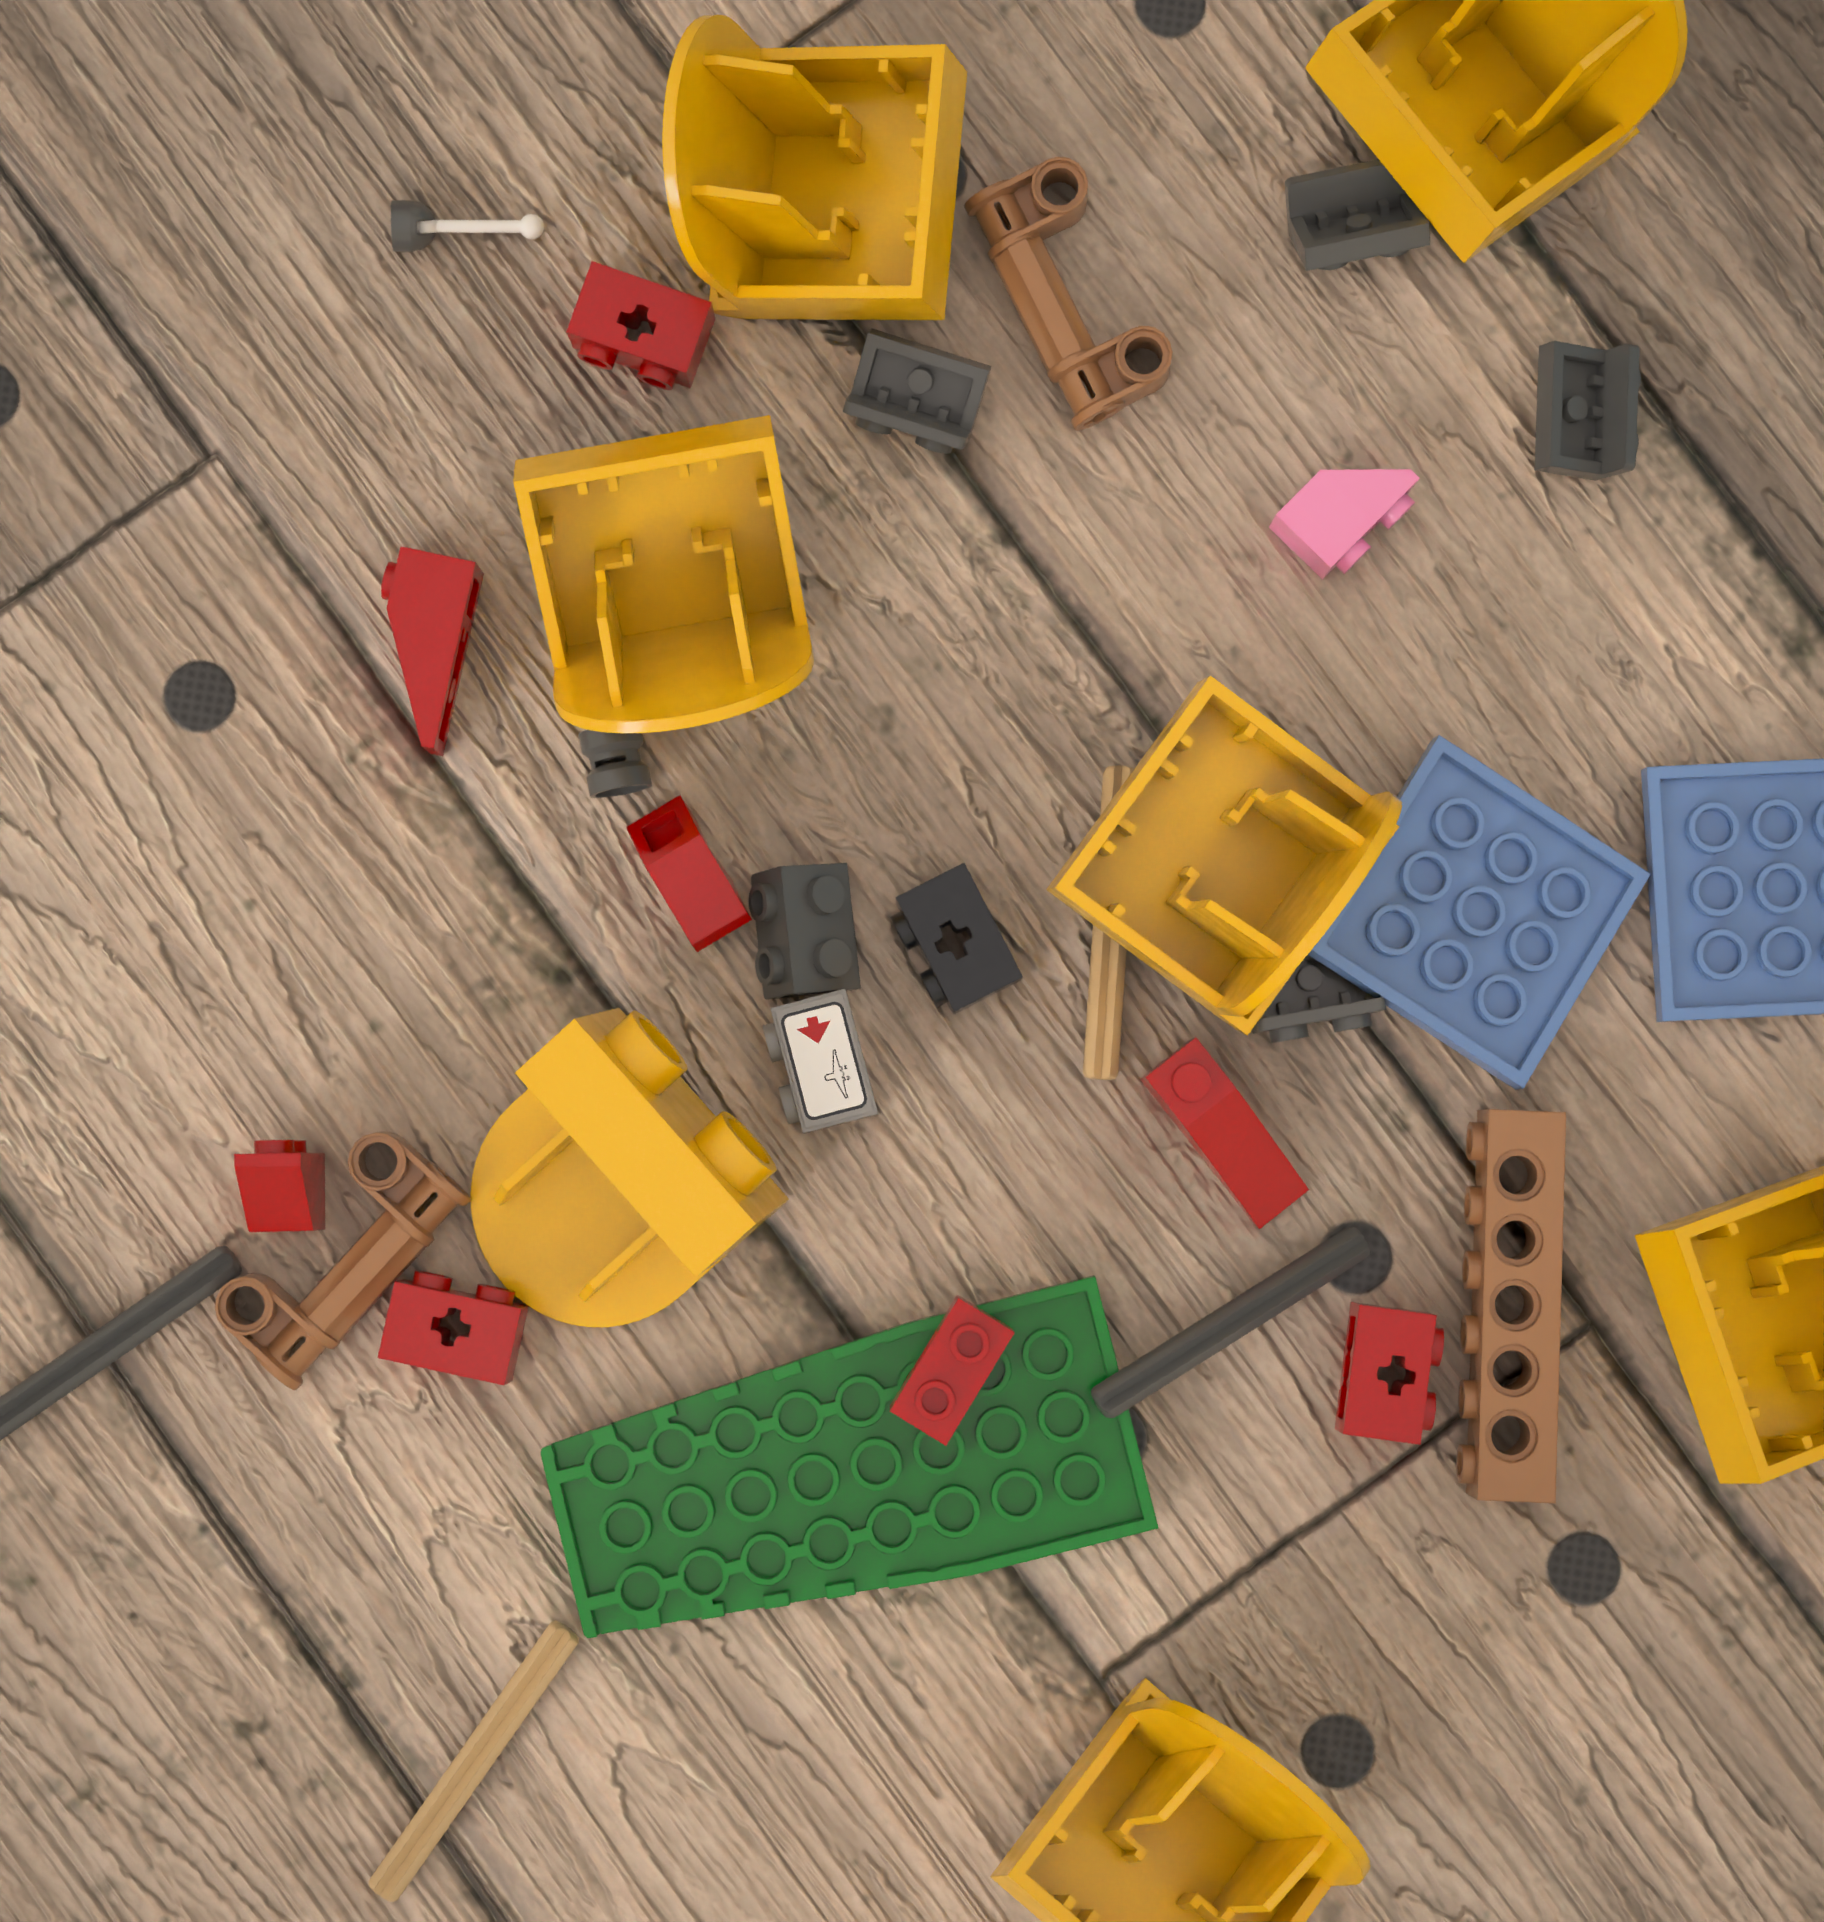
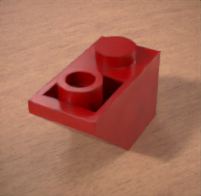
[234,1140,325,1232]

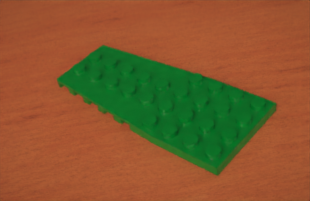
[541,1275,1158,1638]

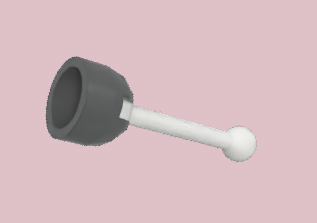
[391,200,544,252]

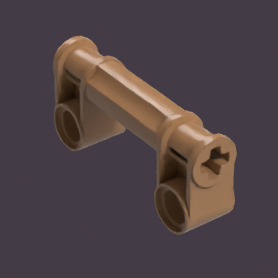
[964,157,1173,431]
[215,1131,472,1390]

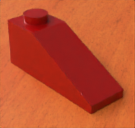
[381,546,484,757]
[1140,1037,1309,1229]

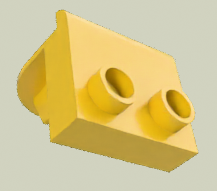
[1305,0,1688,264]
[662,15,967,320]
[513,415,814,733]
[1046,675,1402,1036]
[470,1008,789,1327]
[1634,1166,1824,1484]
[990,1678,1371,1922]

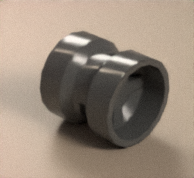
[578,730,652,798]

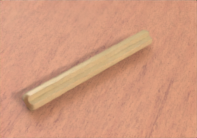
[1083,766,1135,1080]
[369,1620,579,1902]

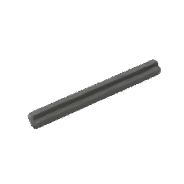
[1091,1227,1371,1418]
[0,1246,242,1441]

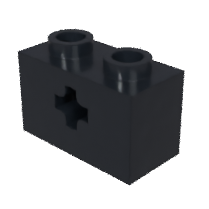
[890,863,1023,1015]

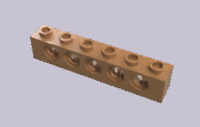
[1456,1109,1566,1503]

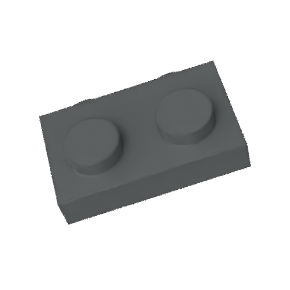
[1285,159,1430,271]
[843,328,992,454]
[1534,341,1641,481]
[748,863,861,1000]
[1252,955,1386,1043]

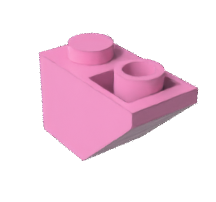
[1269,469,1420,580]

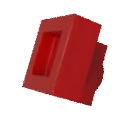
[626,795,752,952]

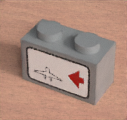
[762,989,878,1134]

